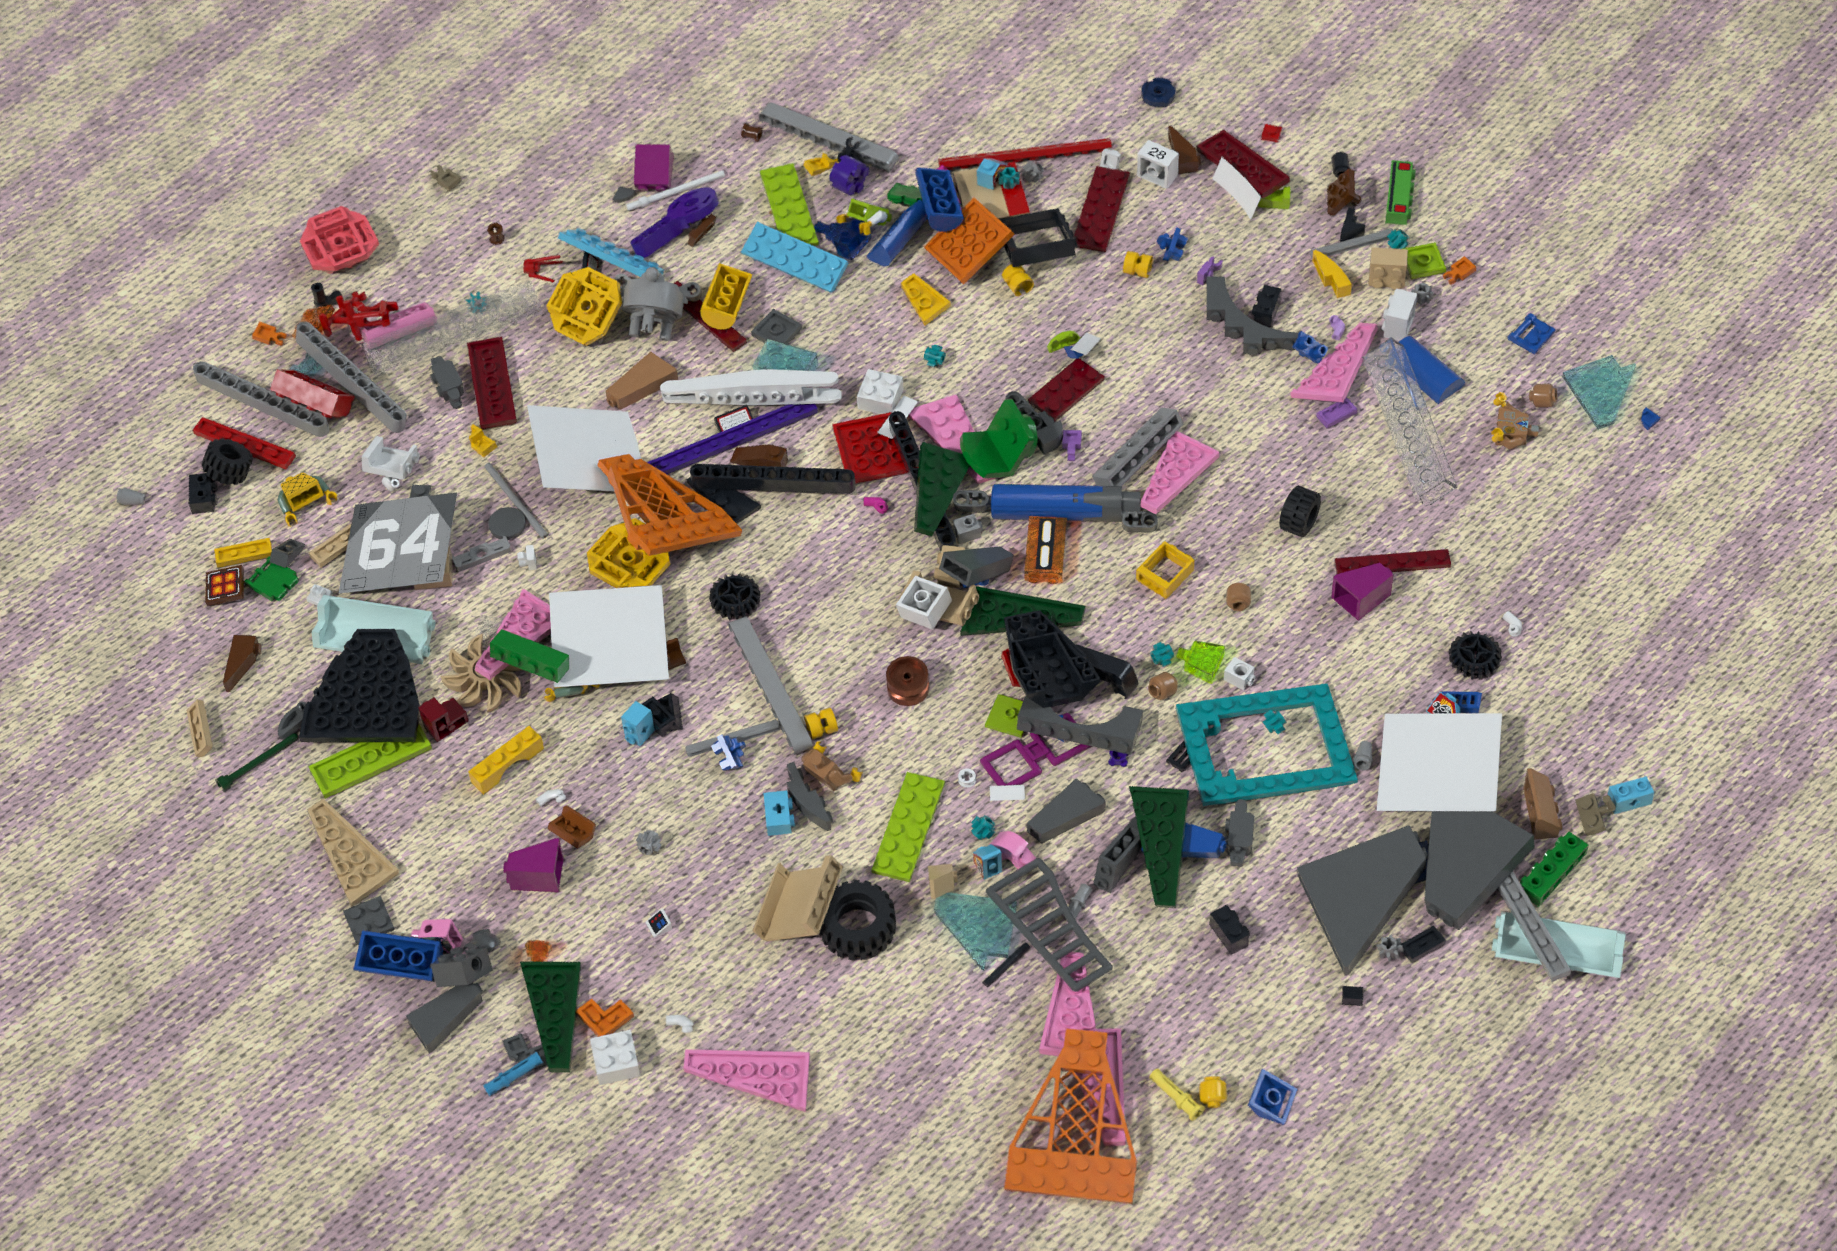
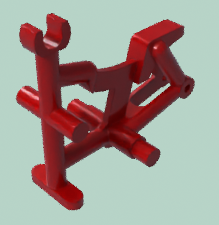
[319,291,399,341]

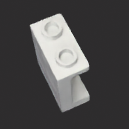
[361,436,420,480]

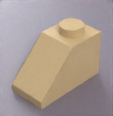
[928,864,958,899]

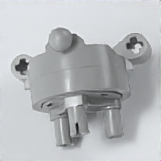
[614,267,702,341]

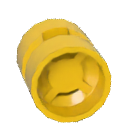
[1123,251,1153,278]
[1002,264,1034,297]
[804,707,838,740]

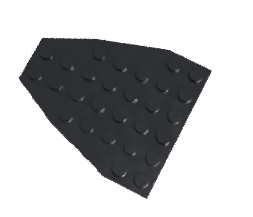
[299,629,420,742]

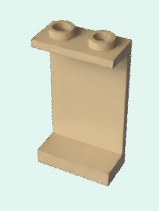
[898,570,979,626]

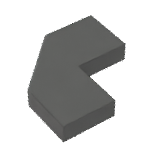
[502,1033,547,1069]

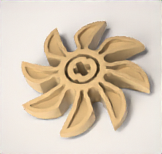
[440,634,523,713]

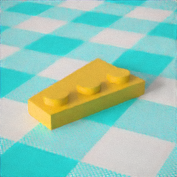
[901,273,951,326]

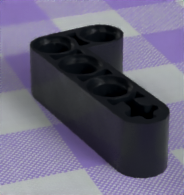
[1075,644,1139,699]

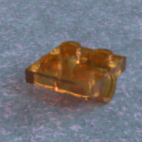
[292,305,335,339]

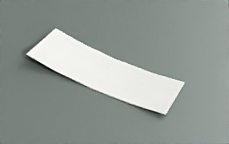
[1212,158,1261,220]

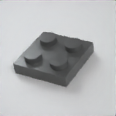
[751,309,802,352]
[343,896,395,945]

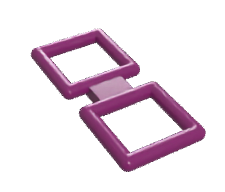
[980,713,1091,786]

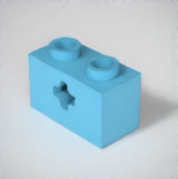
[621,701,655,746]
[1607,776,1655,814]
[764,790,795,836]

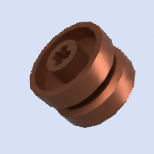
[886,656,930,706]

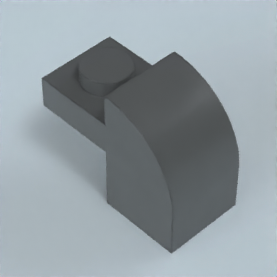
[1037,411,1063,455]

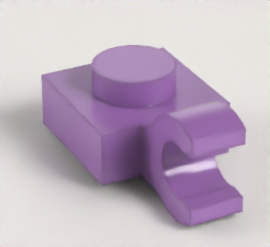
[1197,256,1222,286]
[1062,430,1082,461]

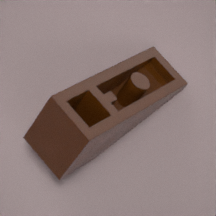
[1168,125,1201,175]
[730,444,788,467]
[223,635,261,692]

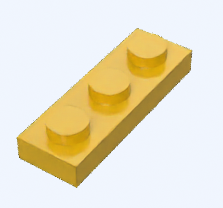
[214,538,272,568]

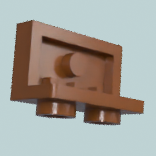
[547,805,596,849]

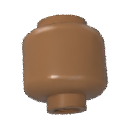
[1529,383,1557,408]
[1226,583,1251,611]
[1148,672,1178,700]

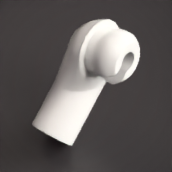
[382,476,400,492]
[535,789,566,807]
[666,1015,694,1033]

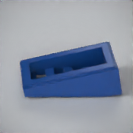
[1442,691,1482,713]

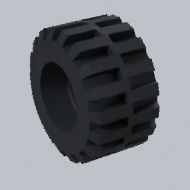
[201,438,253,485]
[1279,485,1321,537]

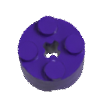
[829,155,870,196]

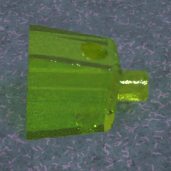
[1176,641,1225,684]

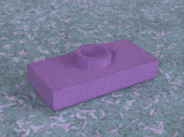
[1316,397,1357,429]

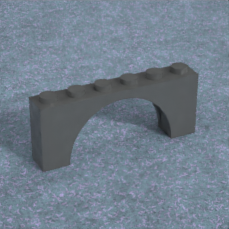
[1017,696,1144,755]

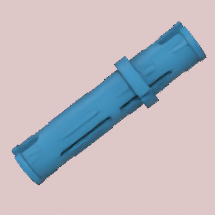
[483,1052,543,1096]

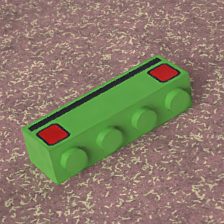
[1385,160,1416,225]

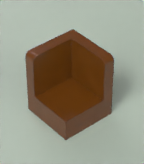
[666,638,686,670]

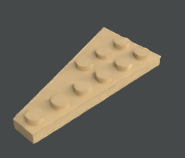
[307,799,399,908]

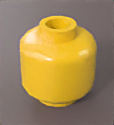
[1199,1076,1227,1108]

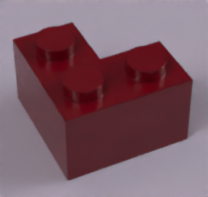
[418,697,469,742]

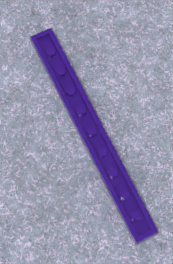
[647,404,818,475]

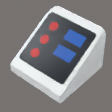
[645,908,672,938]

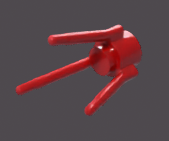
[523,255,563,282]

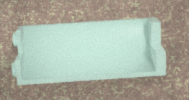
[312,595,436,664]
[1492,911,1626,978]

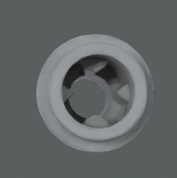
[117,487,145,505]
[1353,741,1373,771]

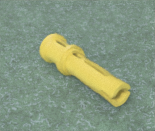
[1149,1068,1205,1121]

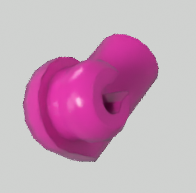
[864,497,888,514]

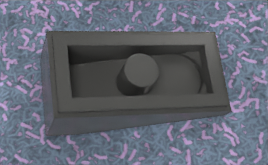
[270,539,306,568]

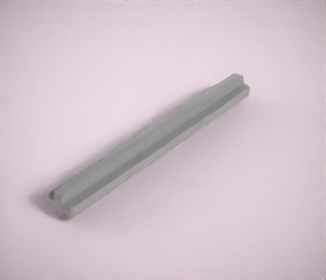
[1310,228,1393,258]
[685,719,780,757]

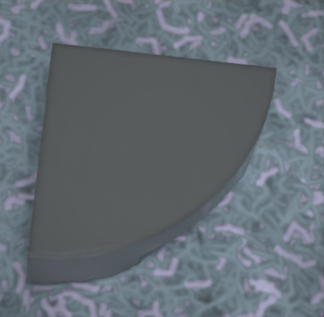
[613,186,636,203]

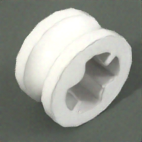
[958,769,976,788]

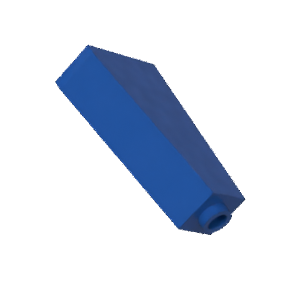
[1141,823,1227,858]

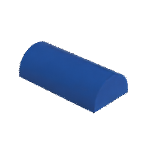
[915,167,964,232]
[866,200,928,267]
[1387,336,1465,404]
[353,931,443,982]

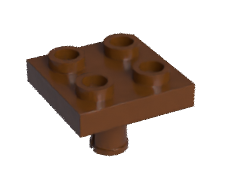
[1327,168,1362,216]

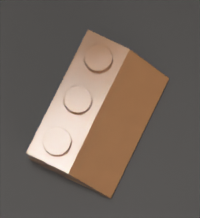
[1523,768,1562,840]

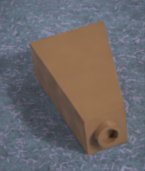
[606,351,678,410]

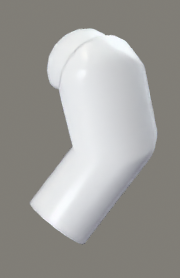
[1503,611,1522,637]

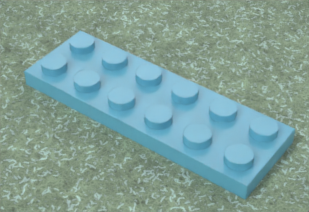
[741,222,849,293]
[558,228,664,277]

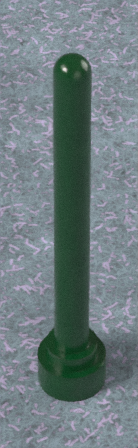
[215,733,298,792]

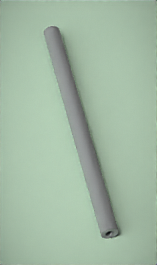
[484,463,548,539]

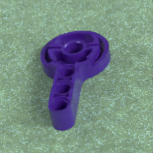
[630,187,719,258]

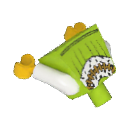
[836,198,892,235]

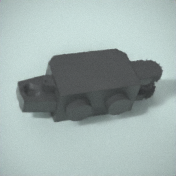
[430,355,464,409]
[1225,799,1255,867]

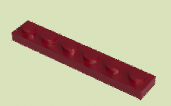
[673,280,747,352]
[1334,549,1451,574]

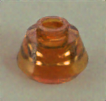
[525,940,552,962]

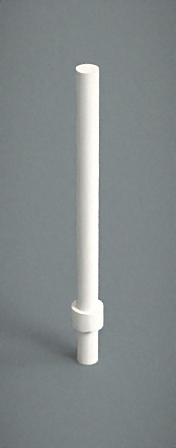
[626,170,725,211]

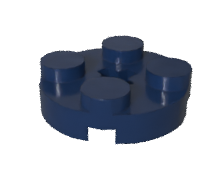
[1141,77,1176,107]

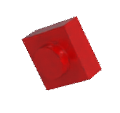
[1261,124,1282,143]

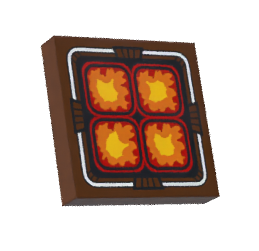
[205,565,244,606]

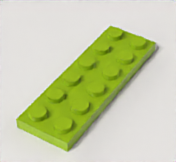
[760,163,819,246]
[308,724,432,799]
[871,772,945,882]

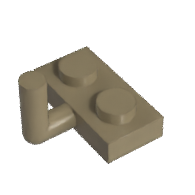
[1575,793,1616,836]

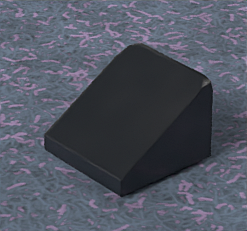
[1342,986,1363,1006]

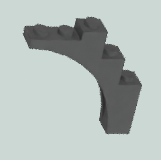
[1206,277,1298,356]

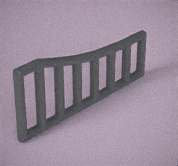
[986,858,1113,992]

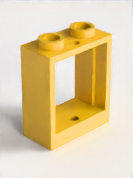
[1136,541,1195,599]

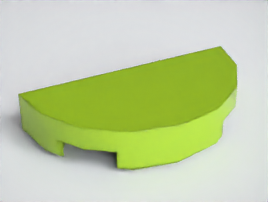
[1047,331,1081,353]

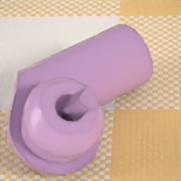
[1329,315,1345,341]

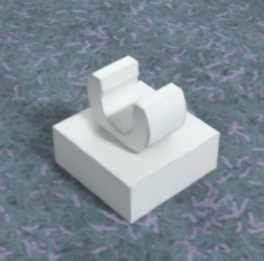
[1100,148,1121,169]
[517,545,537,570]
[306,584,333,605]

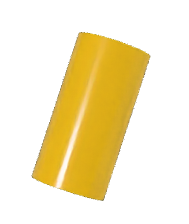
[700,263,753,329]

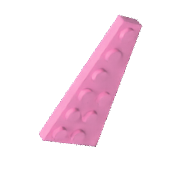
[1290,323,1378,402]
[908,395,996,484]
[684,1049,810,1112]

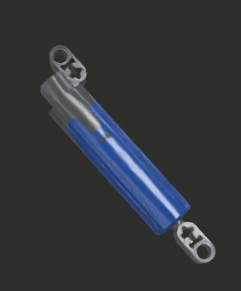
[953,484,1158,533]

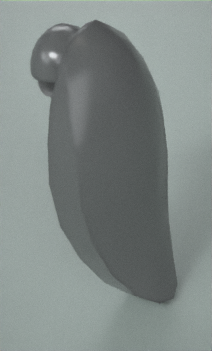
[278,701,307,740]

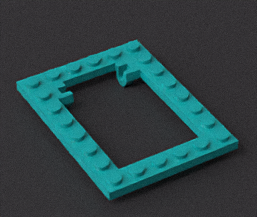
[1175,683,1358,806]

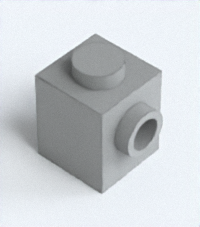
[953,514,983,544]

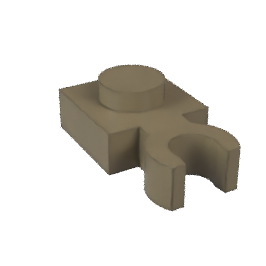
[430,165,462,191]

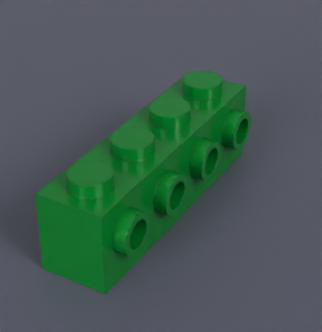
[490,629,569,683]
[1520,831,1589,907]

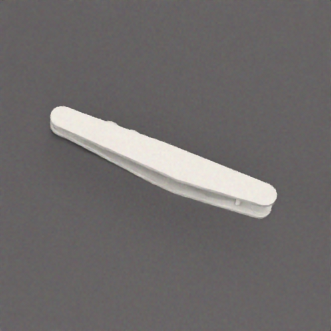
[660,369,842,405]

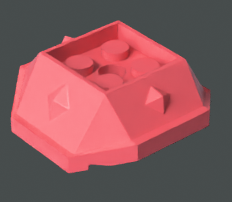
[300,206,379,274]

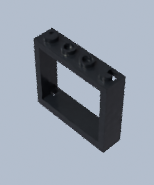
[999,208,1078,267]

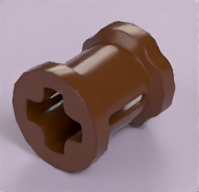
[741,123,763,142]
[487,223,505,245]

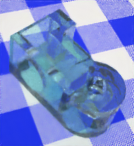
[290,353,322,378]

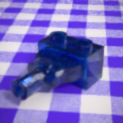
[814,218,872,260]

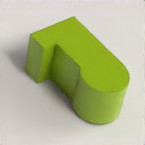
[1258,187,1290,209]

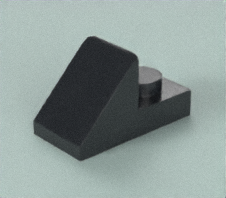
[1340,207,1365,242]

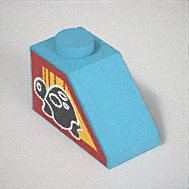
[977,159,1008,190]
[1426,692,1460,714]
[973,845,1002,880]

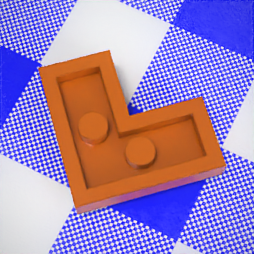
[576,998,634,1037]

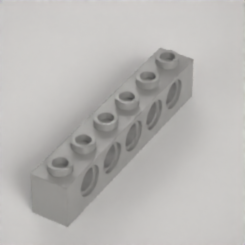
[1092,407,1183,486]

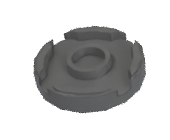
[488,507,526,540]

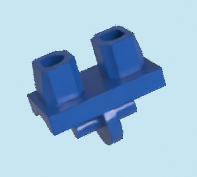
[1157,227,1188,261]
[1292,331,1328,364]
[711,734,746,771]

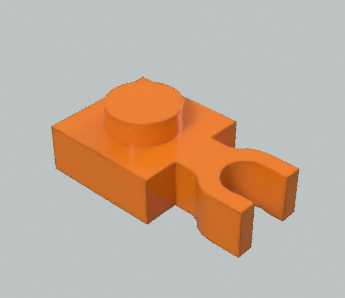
[1443,256,1477,285]
[252,321,287,346]

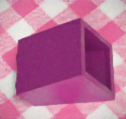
[634,144,674,192]
[1331,563,1394,621]
[503,838,564,892]

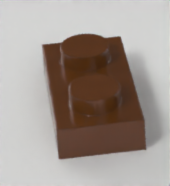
[687,213,717,247]

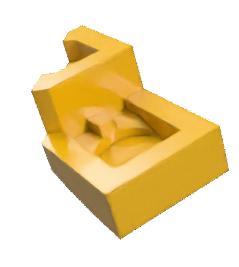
[803,153,839,176]
[469,424,497,458]

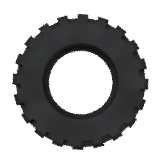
[820,880,896,960]

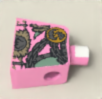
[411,919,463,954]

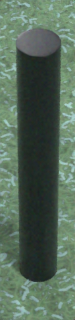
[982,942,1030,988]

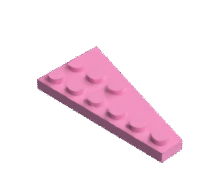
[1140,431,1220,514]
[475,589,551,680]
[1039,952,1096,1056]
[1076,1028,1125,1146]

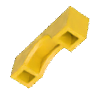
[468,726,544,795]

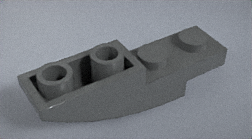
[786,762,833,831]

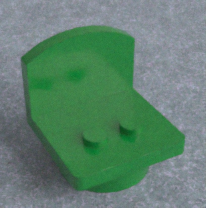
[960,399,1037,479]

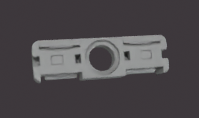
[452,536,511,572]

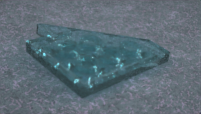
[1562,355,1636,430]
[934,893,1017,971]

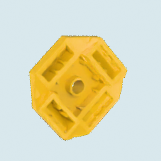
[546,267,622,346]
[587,518,670,588]

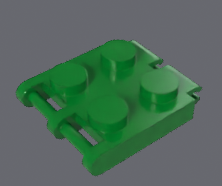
[887,182,923,206]
[244,556,299,601]

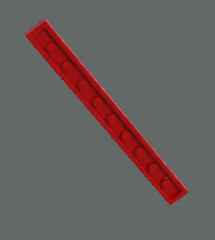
[938,138,1112,170]

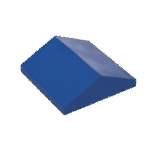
[1248,1069,1298,1125]

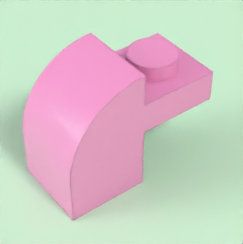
[989,831,1036,869]

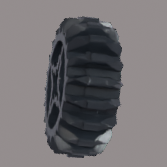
[709,572,761,621]
[1449,631,1502,680]

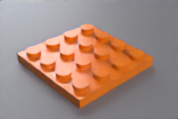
[924,198,1015,285]

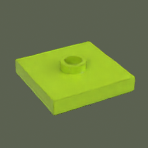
[1404,242,1446,279]
[985,694,1024,738]

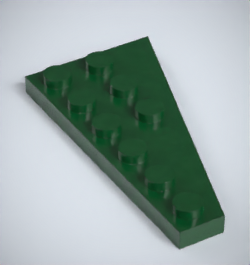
[914,442,970,537]
[960,586,1086,636]
[1129,786,1189,908]
[520,961,581,1073]

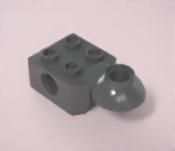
[430,929,501,987]

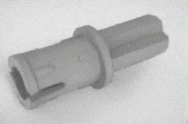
[1064,884,1092,919]

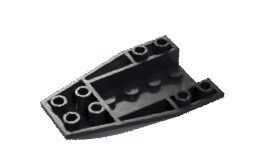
[1004,610,1100,708]

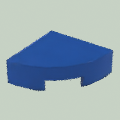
[1641,407,1660,430]

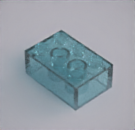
[753,339,818,388]

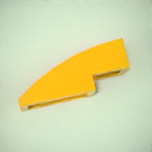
[1312,250,1352,298]

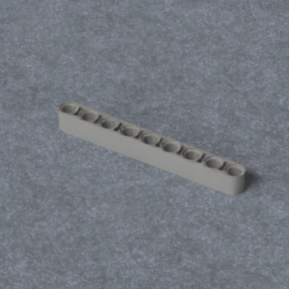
[758,102,899,173]
[296,322,406,433]
[193,361,330,437]
[728,616,813,755]

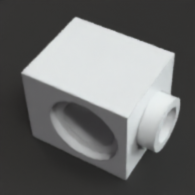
[1224,657,1256,690]

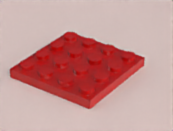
[832,412,918,484]

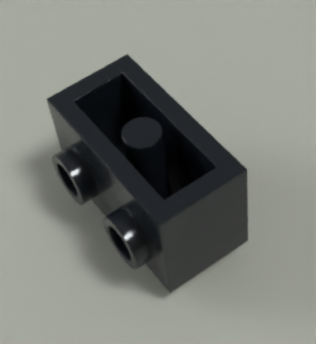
[1252,285,1282,328]
[189,473,218,514]
[1209,905,1250,955]

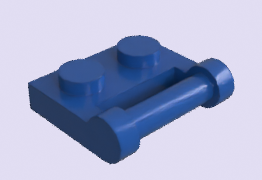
[1507,313,1555,355]

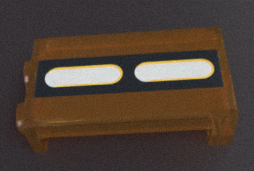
[1024,516,1067,584]

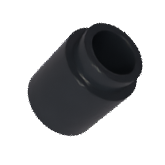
[1331,152,1350,178]

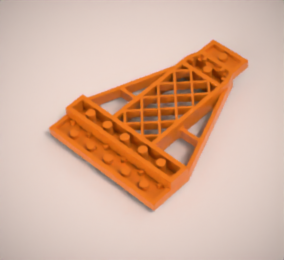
[597,454,742,556]
[1004,1028,1137,1204]

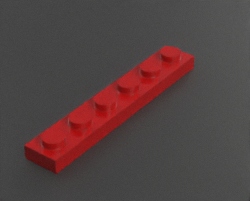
[193,417,296,470]

